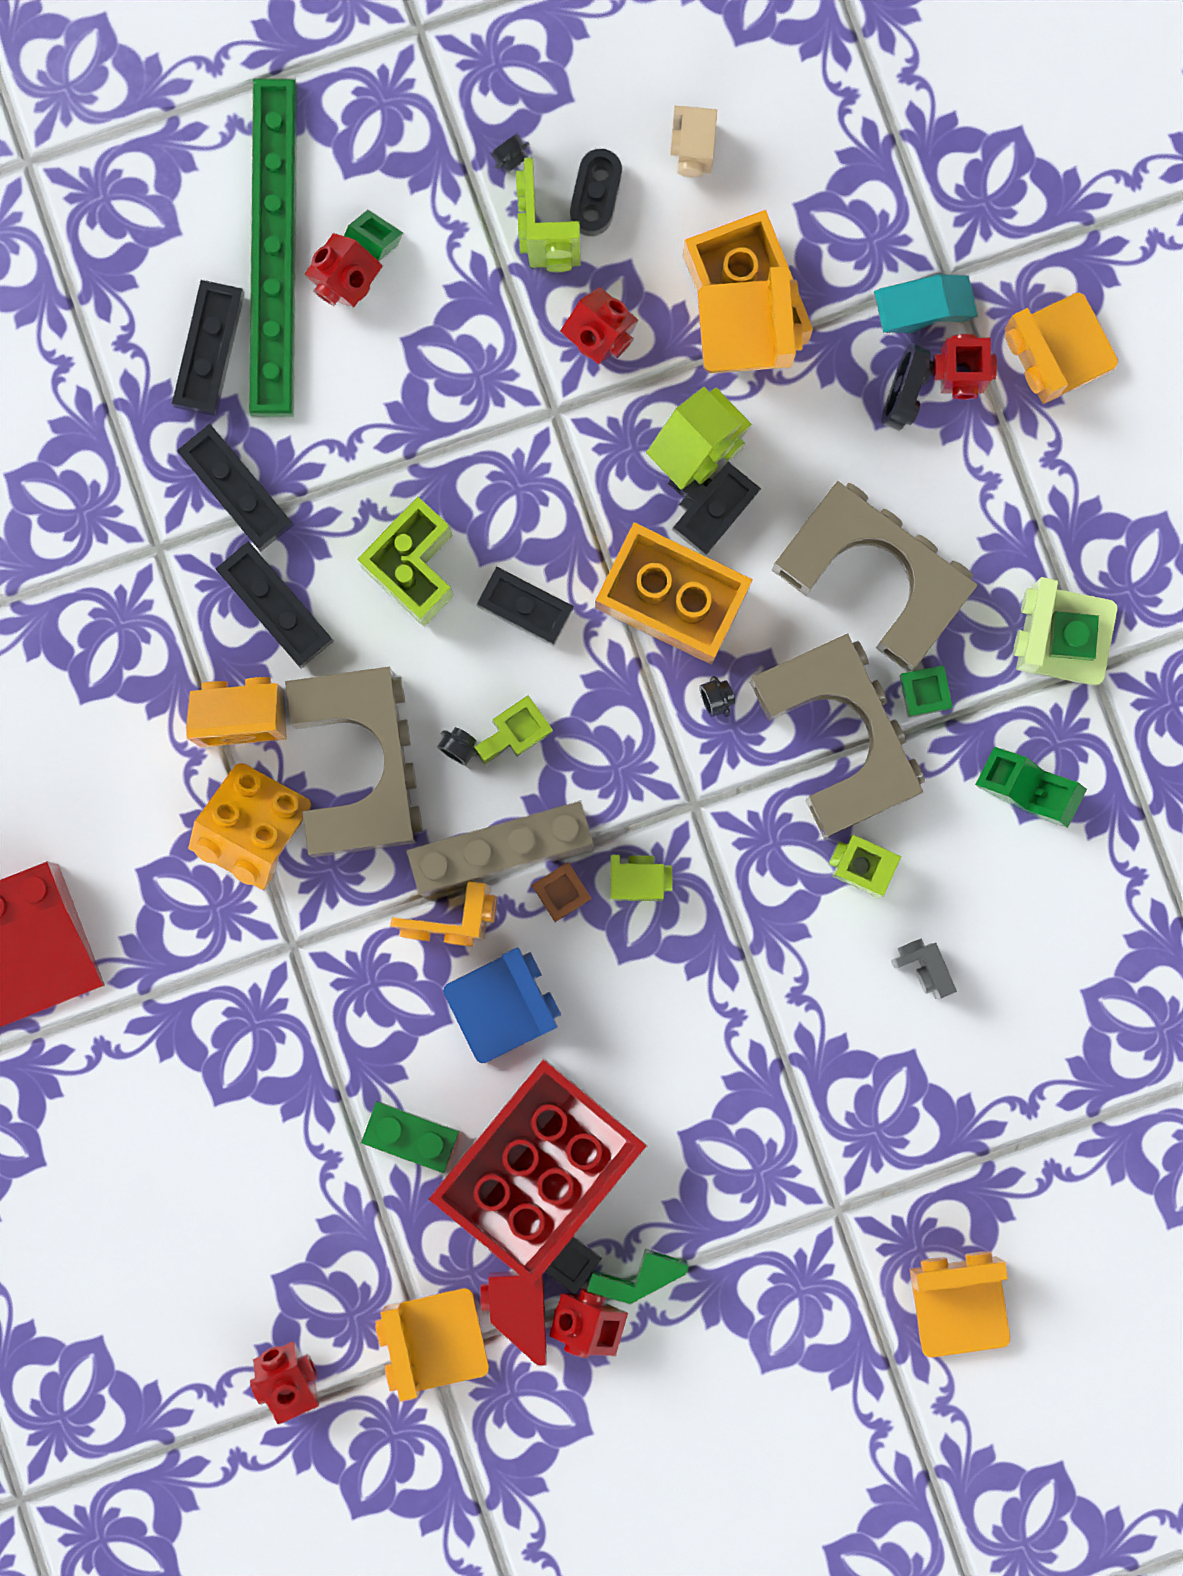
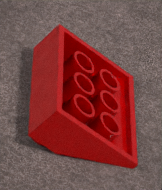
[0,861,105,1028]
[429,1058,647,1286]

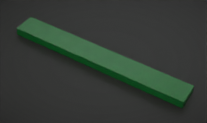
[249,79,297,417]

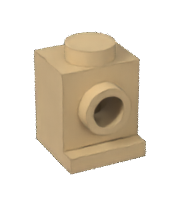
[670,105,718,177]

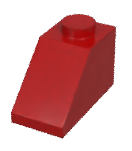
[480,1271,547,1366]

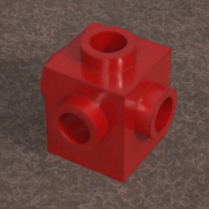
[304,233,383,308]
[560,287,639,365]
[933,334,997,400]
[549,1288,628,1358]
[249,1341,319,1425]

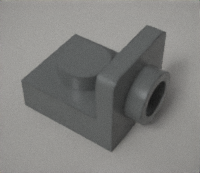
[891,938,957,999]

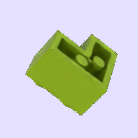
[646,387,752,490]
[357,496,454,627]

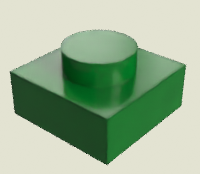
[344,210,403,261]
[1049,611,1099,661]
[899,665,953,718]

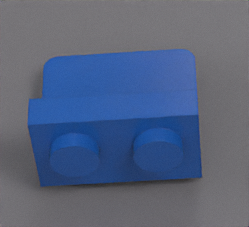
[443,947,562,1063]

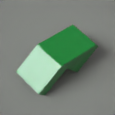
[975,746,1087,828]
[587,1248,689,1304]

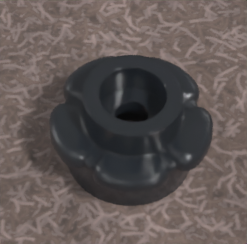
[490,133,530,173]
[699,676,735,718]
[437,727,478,766]

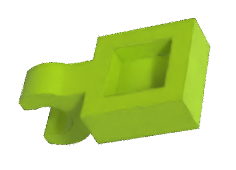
[475,695,553,765]

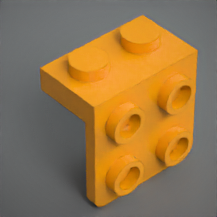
[697,266,803,373]
[1004,292,1118,404]
[188,763,311,891]
[390,881,497,947]
[909,1251,1010,1358]
[375,1288,489,1402]

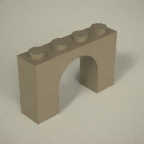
[772,480,978,672]
[750,633,925,839]
[285,666,423,858]
[406,801,593,898]

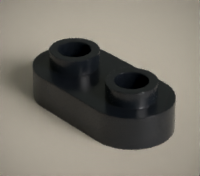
[570,148,622,236]
[881,343,934,431]

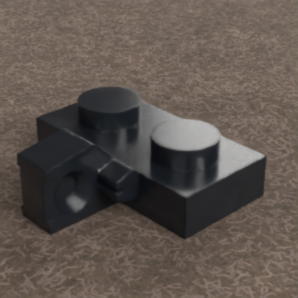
[668,461,761,556]

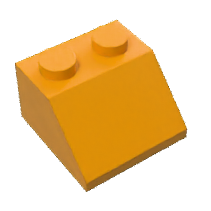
[186,677,287,748]

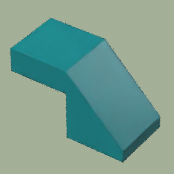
[874,274,978,333]

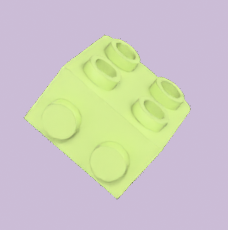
[1013,577,1117,686]

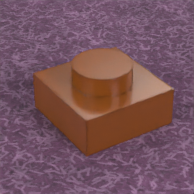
[532,862,592,923]

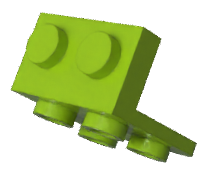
[516,157,581,272]

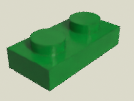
[361,1101,460,1174]

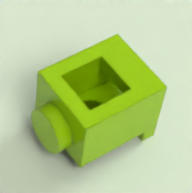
[828,835,902,899]
[610,855,673,901]

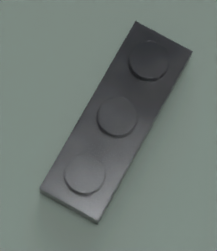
[172,280,245,416]
[176,424,294,552]
[215,541,334,669]

